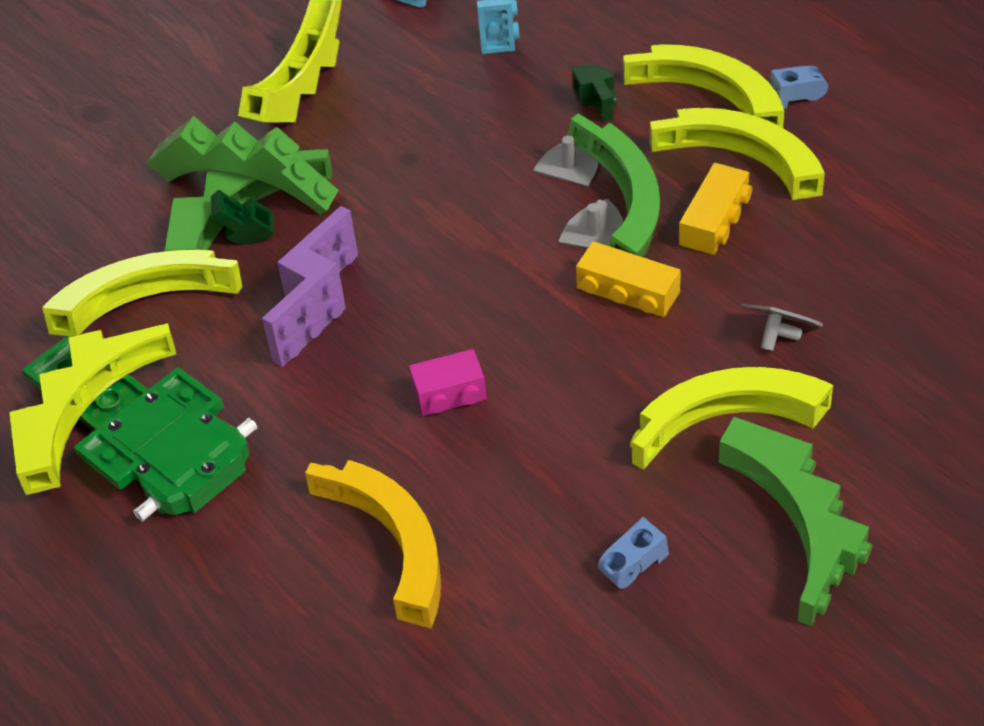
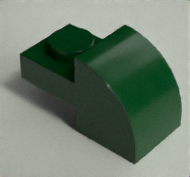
[571,65,617,122]
[211,190,274,244]

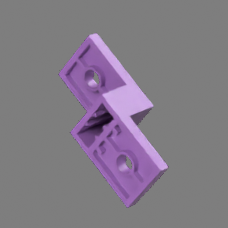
[262,206,358,367]

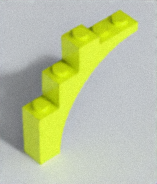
[238,0,342,122]
[9,323,176,495]

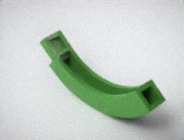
[567,113,660,258]

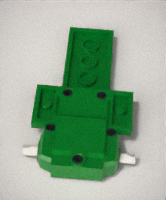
[22,336,257,522]

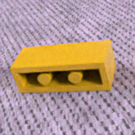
[679,163,752,255]
[576,241,681,318]

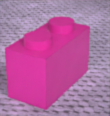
[409,349,487,416]

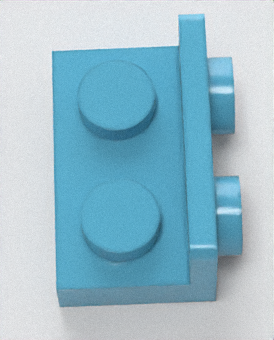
[477,0,519,54]

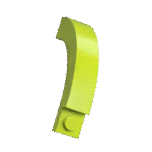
[623,45,784,128]
[650,108,825,200]
[42,250,242,337]
[630,367,833,470]

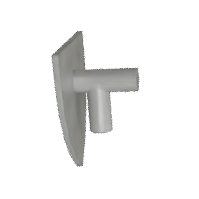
[533,136,599,187]
[558,199,623,249]
[741,304,823,351]

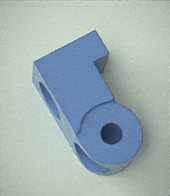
[769,66,828,108]
[598,517,669,589]

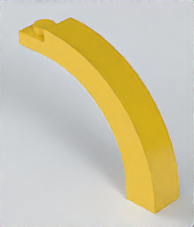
[305,460,441,628]

